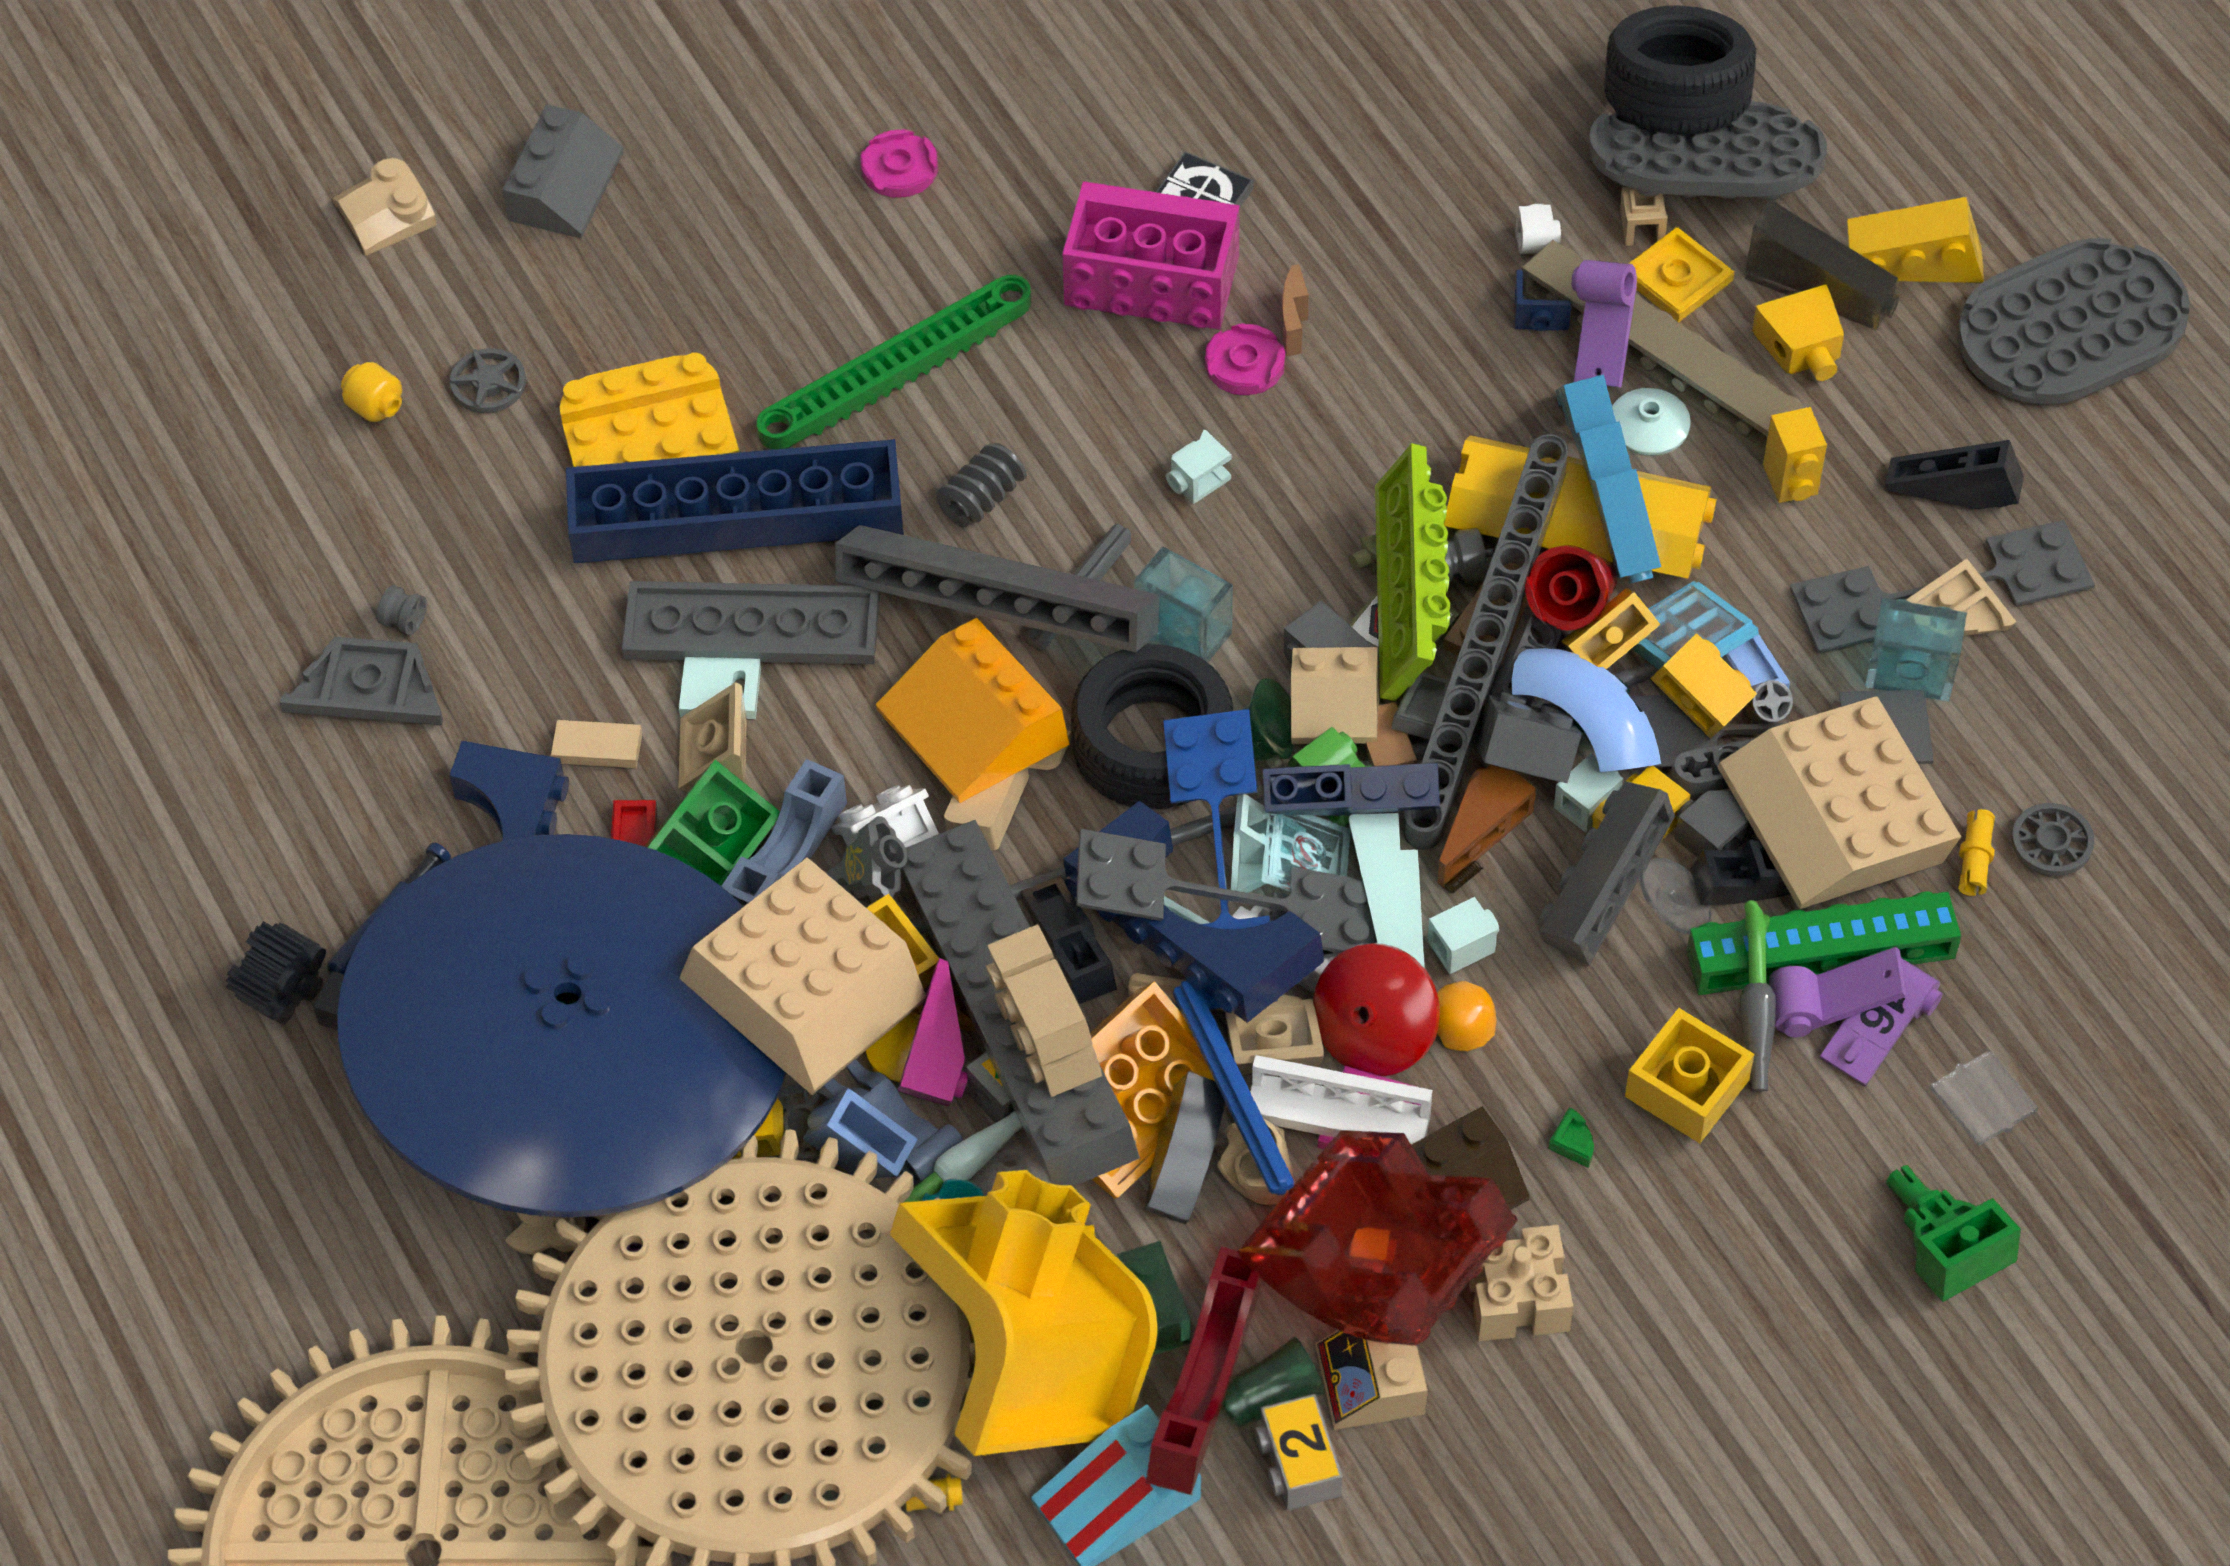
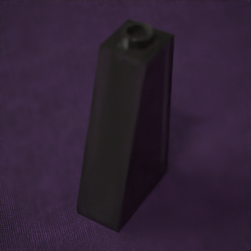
[1745,200,1900,331]

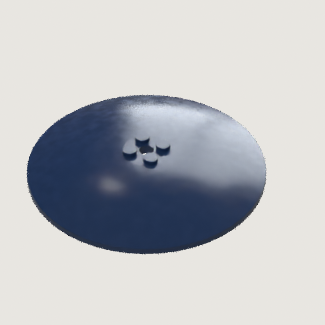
[337,834,786,1218]

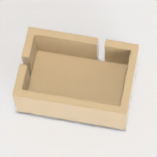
[986,924,1102,1097]

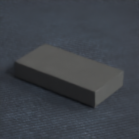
[1391,673,1450,739]

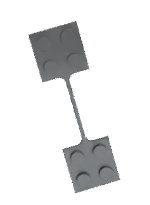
[1790,520,2095,653]
[1630,690,1934,770]
[1076,829,1375,953]

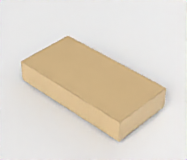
[551,720,642,768]

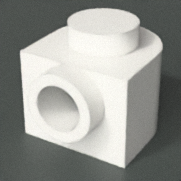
[1515,204,1561,254]

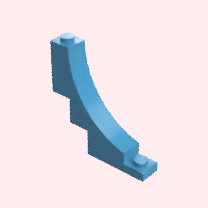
[1555,374,1661,584]

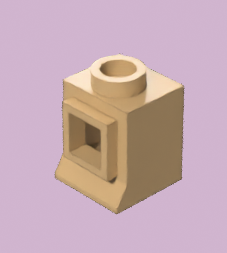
[1620,187,1668,246]

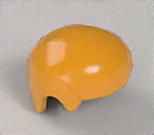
[1437,981,1497,1051]

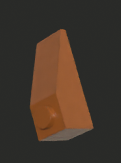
[1438,764,1536,888]

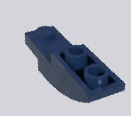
[1263,763,1440,816]

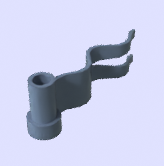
[823,1059,963,1186]

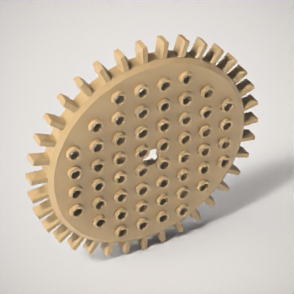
[505,1130,975,1566]
[168,1316,674,1566]

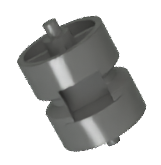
[1445,528,1494,584]

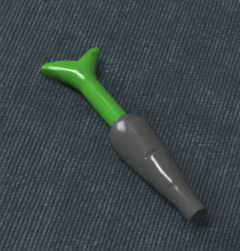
[1740,900,1776,1092]

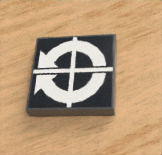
[1156,151,1254,207]

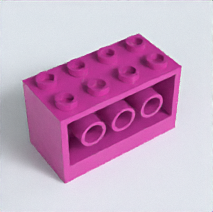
[1062,181,1240,330]

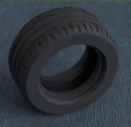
[1604,5,1757,135]
[1071,644,1233,809]

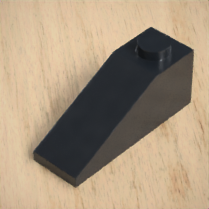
[1885,440,2024,510]

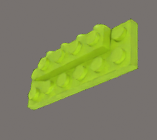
[1375,443,1450,701]

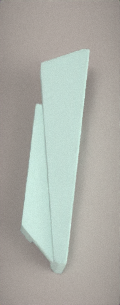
[1349,813,1424,967]

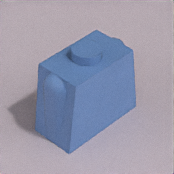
[803,1088,918,1178]

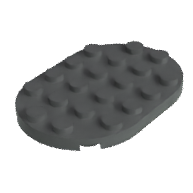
[1589,101,1827,200]
[1958,238,2190,405]

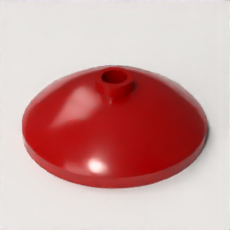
[1313,943,1440,1077]

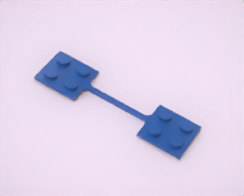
[1163,709,1278,1010]

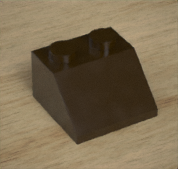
[1404,1106,1530,1242]

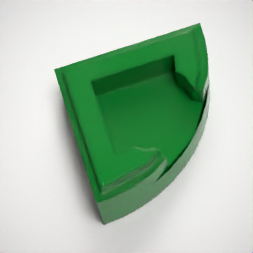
[1548,1107,1594,1168]

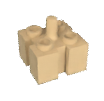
[1465,1225,1573,1341]

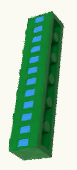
[1686,891,1961,996]

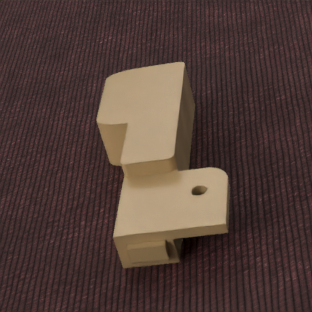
[944,730,1072,850]

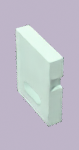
[679,657,761,719]

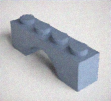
[721,759,847,907]

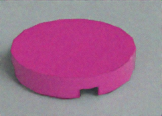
[860,129,938,198]
[1205,324,1285,395]

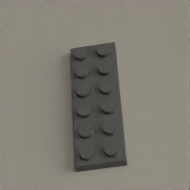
[622,581,880,664]

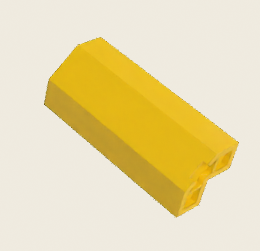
[1444,435,1717,579]

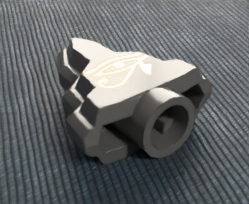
[827,816,908,902]

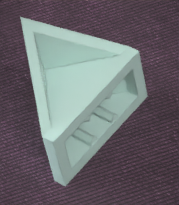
[1230,794,1304,902]

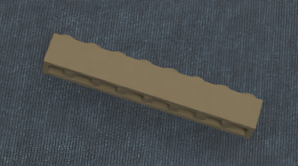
[1522,240,1806,456]

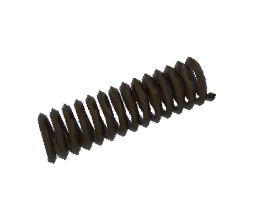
[1445,860,1483,893]

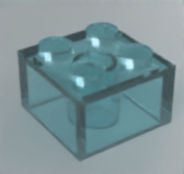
[1134,546,1233,663]
[1865,598,1967,702]

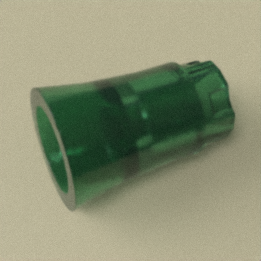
[1223,1336,1325,1428]

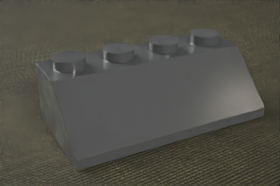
[1538,781,1675,966]

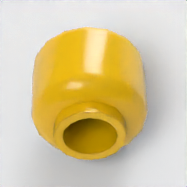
[341,362,402,422]

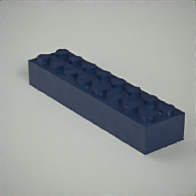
[566,439,904,563]

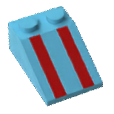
[1031,1404,1201,1566]

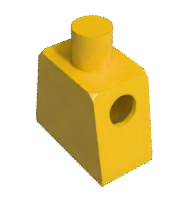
[1752,284,1844,381]

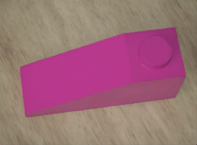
[897,958,968,1107]

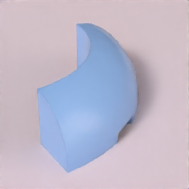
[1512,648,1661,772]

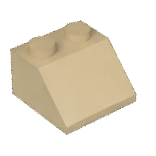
[1291,647,1380,744]

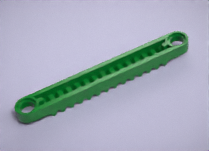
[757,275,1031,450]

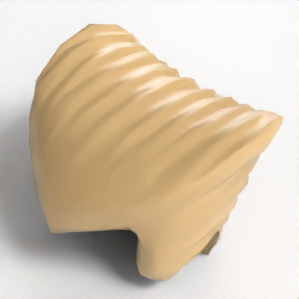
[1217,1119,1299,1205]

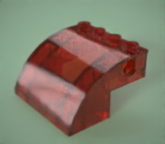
[1237,1130,1518,1346]

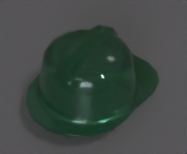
[1241,678,1294,761]

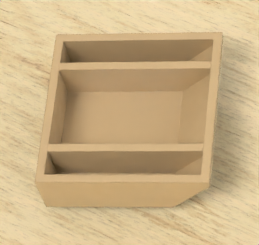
[1717,696,1961,909]
[679,857,926,1095]

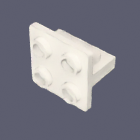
[831,785,939,848]

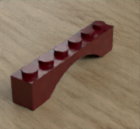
[1145,1246,1265,1495]

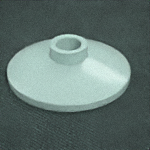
[1612,388,1691,456]

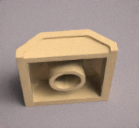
[332,158,437,256]

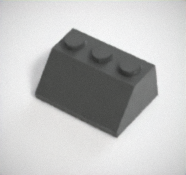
[503,104,624,239]

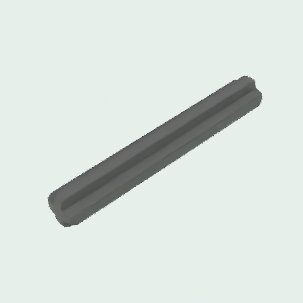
[1026,524,1131,651]

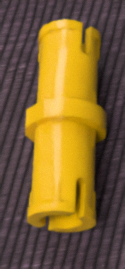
[1958,809,1995,896]

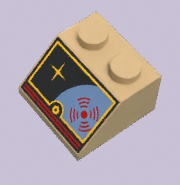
[1316,1307,1427,1430]

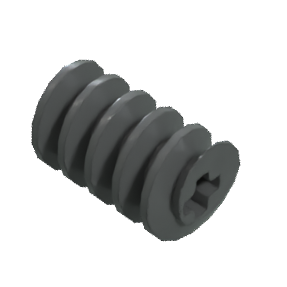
[937,443,1027,527]

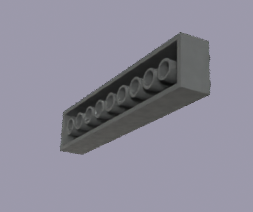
[900,820,1140,1187]

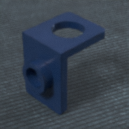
[1514,270,1571,331]

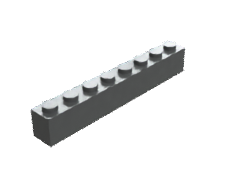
[835,525,1160,652]

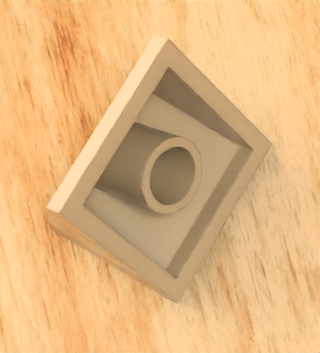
[678,682,747,792]
[1225,999,1324,1075]

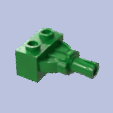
[1886,1165,2021,1302]

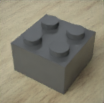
[1475,692,1582,783]

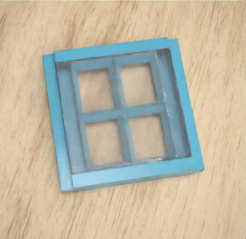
[1632,581,1759,669]

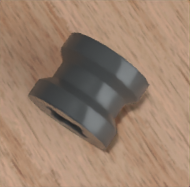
[376,585,427,635]
[1742,680,1793,724]

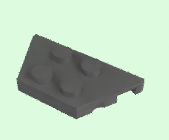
[280,637,443,725]

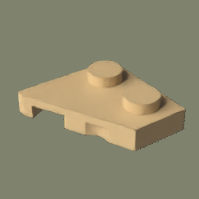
[1898,559,2016,641]

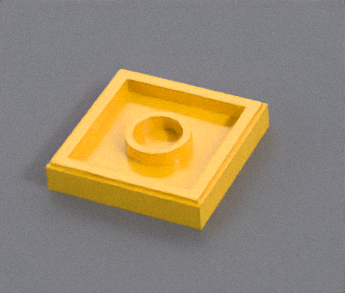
[1629,227,1735,323]

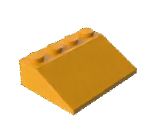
[876,618,1070,803]
[1090,981,1215,1199]

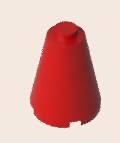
[1525,545,1618,631]

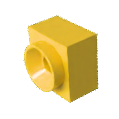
[1625,1008,1754,1144]

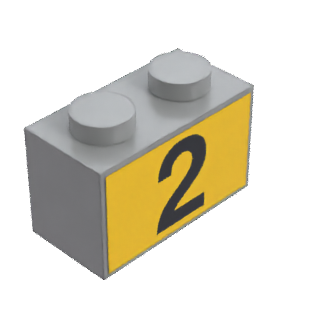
[1255,1394,1343,1511]

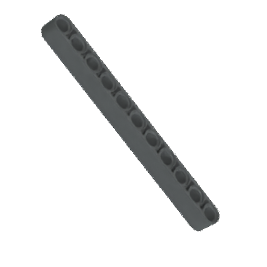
[1404,434,1568,850]

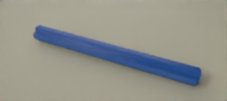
[1173,981,1294,1196]

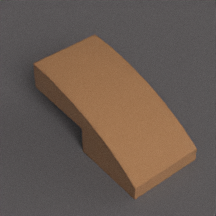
[1282,264,1309,356]

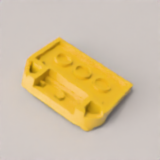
[560,353,740,467]

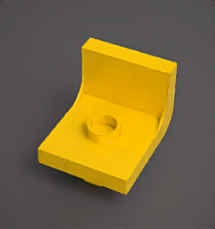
[889,1170,1157,1456]

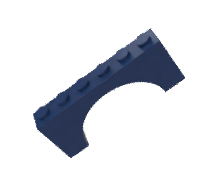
[449,741,569,841]
[1063,801,1324,1023]

